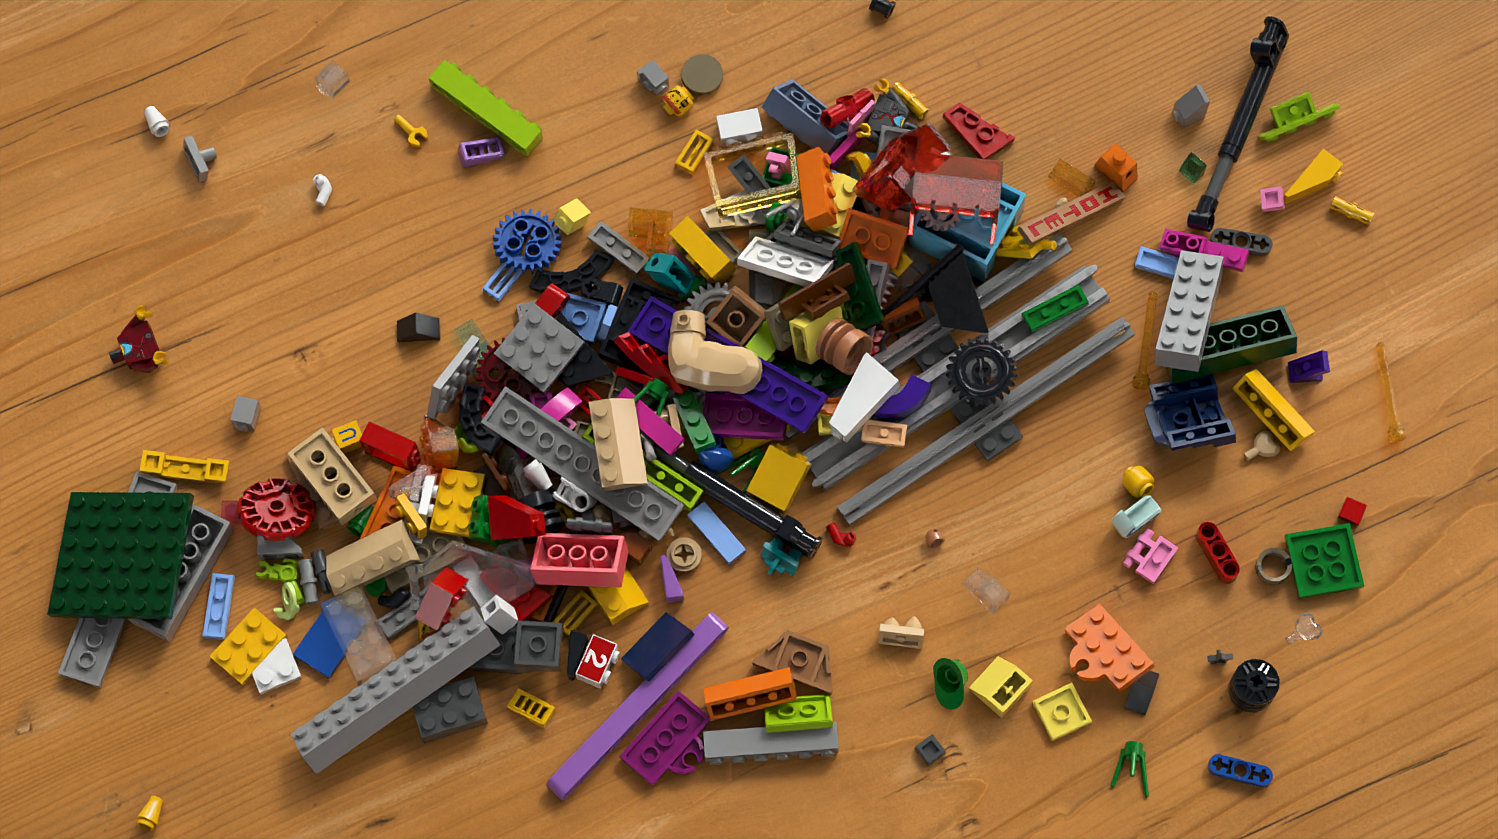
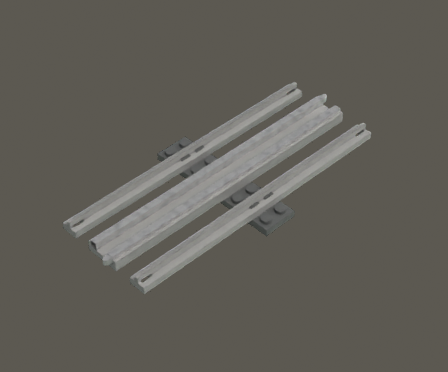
[786,233,1135,526]

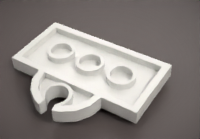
[737,236,834,287]

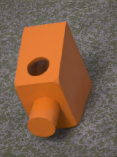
[1094,143,1138,193]

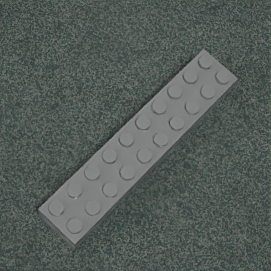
[291,606,500,774]

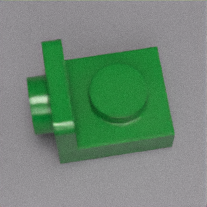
[765,201,794,232]

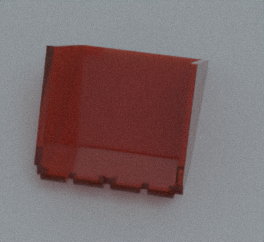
[908,152,1004,244]

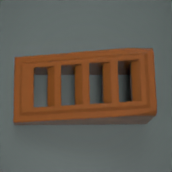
[881,296,927,336]

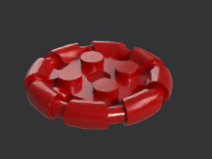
[237,478,316,541]

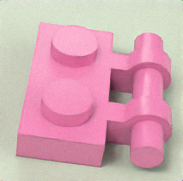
[1123,528,1178,584]

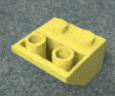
[968,656,1033,718]

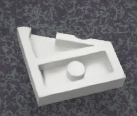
[252,638,302,694]

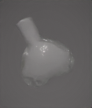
[1285,613,1322,645]

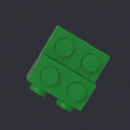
[468,495,510,549]

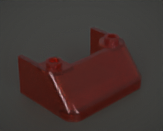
[852,122,951,211]

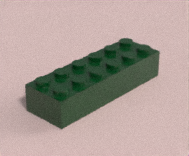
[1166,305,1297,384]

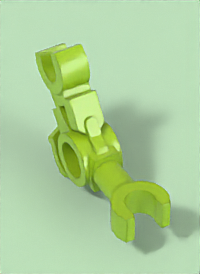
[256,558,305,605]

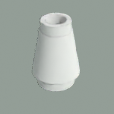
[144,106,170,137]
[522,459,553,490]

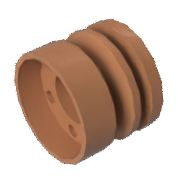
[816,318,873,375]

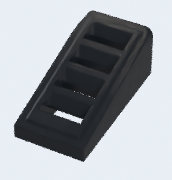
[567,630,589,681]

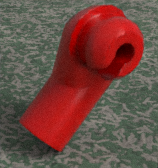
[826,522,856,547]

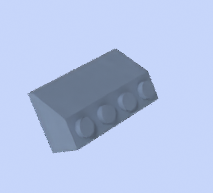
[761,79,849,156]

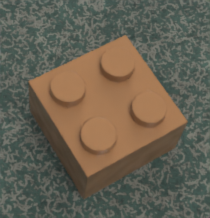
[706,286,766,347]

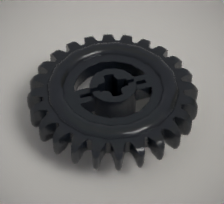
[946,337,1017,407]

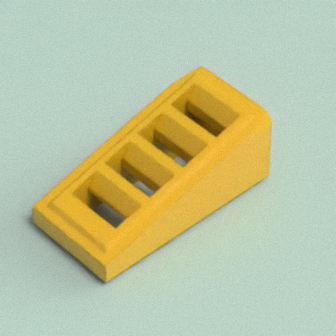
[507,688,556,729]

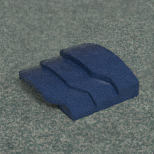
[1144,374,1236,451]

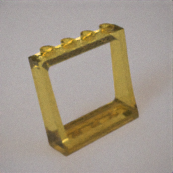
[703,132,802,218]

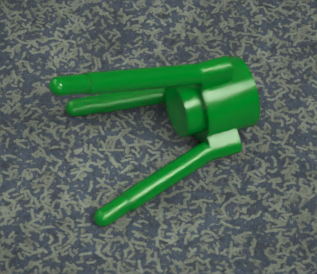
[633,378,670,417]
[716,448,765,492]
[1111,741,1149,797]

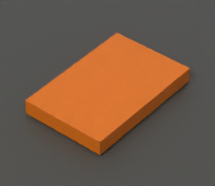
[839,208,910,269]

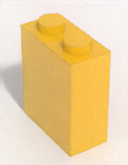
[746,442,812,511]

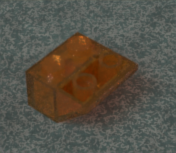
[419,415,459,474]

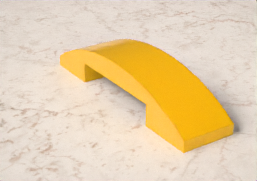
[139,450,229,483]

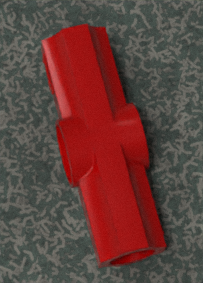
[819,88,875,128]

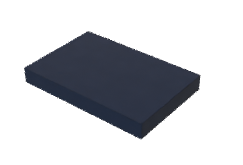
[621,612,695,682]

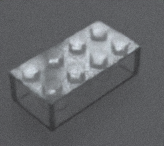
[320,585,397,687]

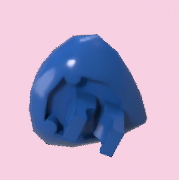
[698,434,734,474]

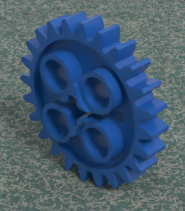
[493,209,562,274]

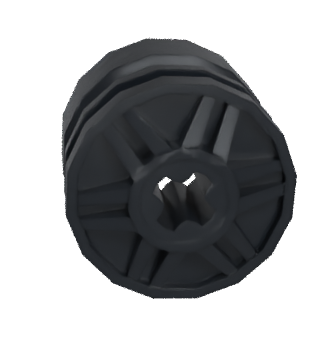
[518,489,566,544]
[1228,659,1280,713]

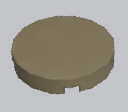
[682,54,723,95]

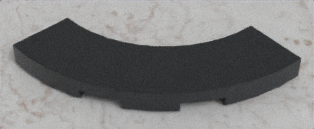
[529,249,615,293]
[459,382,503,456]

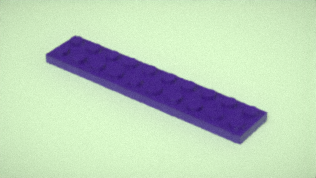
[628,296,829,434]

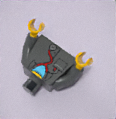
[856,78,918,146]

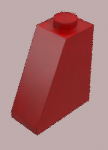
[487,495,546,540]

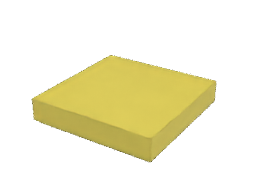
[1032,683,1092,742]

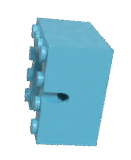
[909,157,1026,282]

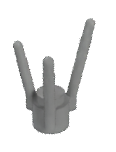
[765,198,804,240]

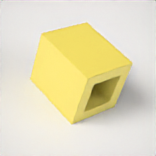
[553,198,591,235]

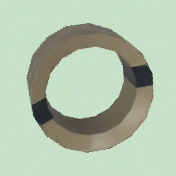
[1255,548,1292,585]

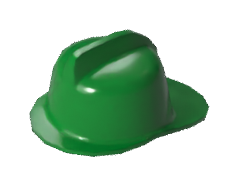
[933,658,968,710]

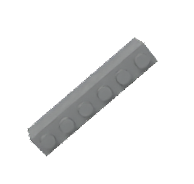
[703,722,839,765]

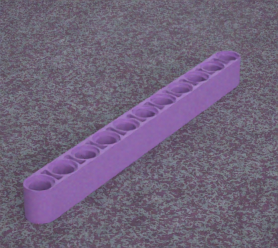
[546,612,729,801]

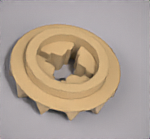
[667,537,702,572]

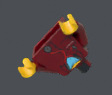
[109,305,168,373]

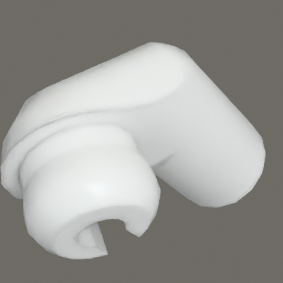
[313,174,332,206]

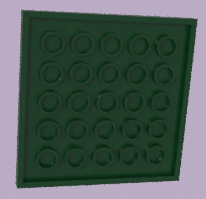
[47,492,194,619]

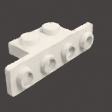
[404,464,439,545]

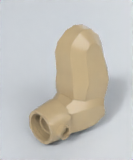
[668,310,763,394]

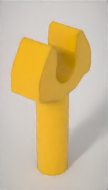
[394,115,429,148]

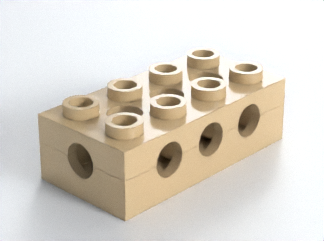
[288,427,377,526]

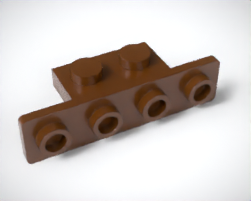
[778,263,856,321]

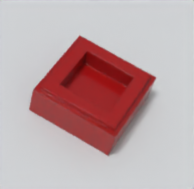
[1338,497,1367,526]

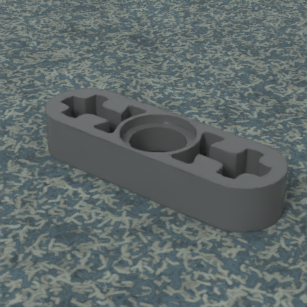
[1210,228,1273,256]

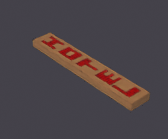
[1017,181,1125,246]

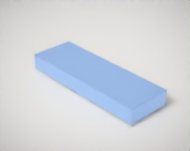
[596,304,617,343]
[687,502,746,565]
[202,573,235,640]

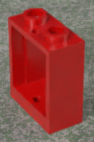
[359,421,421,471]

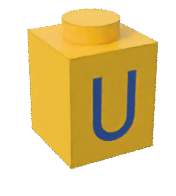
[332,420,362,454]

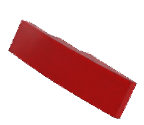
[614,332,693,394]

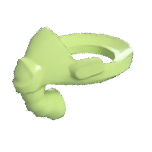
[273,582,301,620]

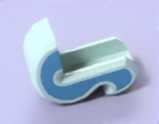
[1111,495,1162,538]

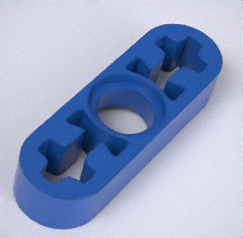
[1208,754,1273,788]

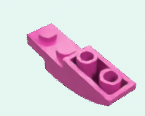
[1159,228,1249,272]

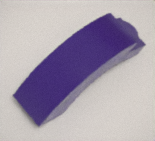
[871,374,931,420]

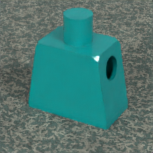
[644,253,696,295]

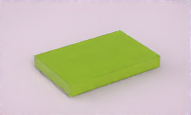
[764,694,833,733]

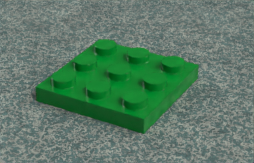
[1284,523,1365,599]

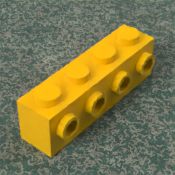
[1232,369,1315,451]

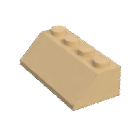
[589,398,648,492]
[326,520,420,596]

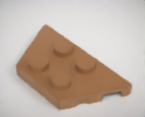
[752,630,833,695]

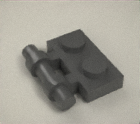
[566,517,613,535]

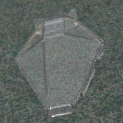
[405,540,535,622]

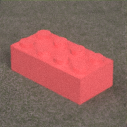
[531,533,629,587]

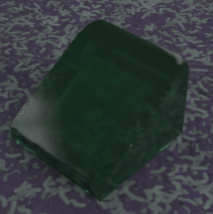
[1179,152,1207,183]

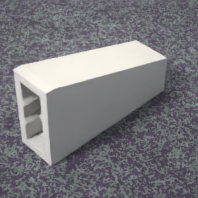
[829,352,900,443]

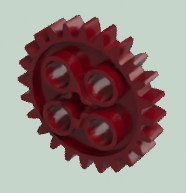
[475,338,540,402]

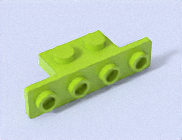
[1258,92,1340,142]

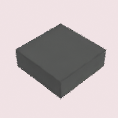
[915,734,946,766]

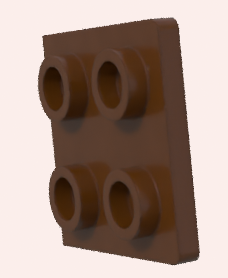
[473,453,512,498]

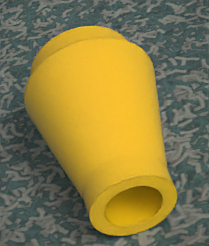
[136,796,163,831]

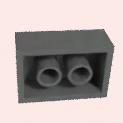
[413,677,488,743]

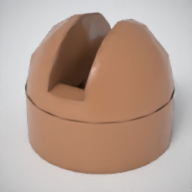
[925,529,945,548]

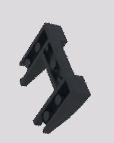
[598,278,681,375]

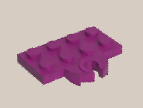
[702,391,787,441]
[619,690,711,786]

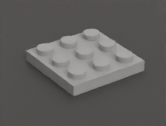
[494,303,585,393]

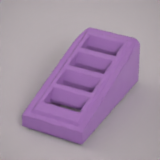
[458,137,505,168]
[660,555,684,603]

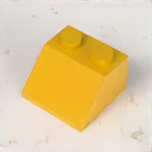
[588,567,649,626]

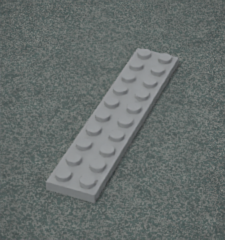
[481,386,685,542]
[58,472,178,688]

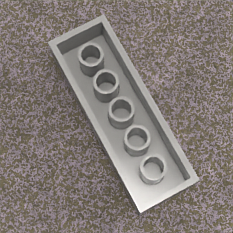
[1155,250,1224,372]
[128,504,234,643]

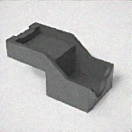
[472,621,564,674]

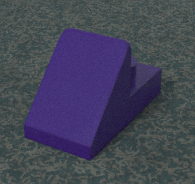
[1288,350,1330,383]

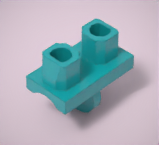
[760,537,802,576]

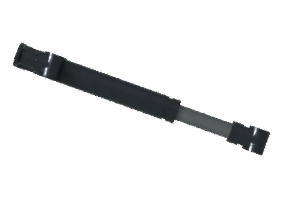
[1187,16,1289,232]
[639,429,822,560]

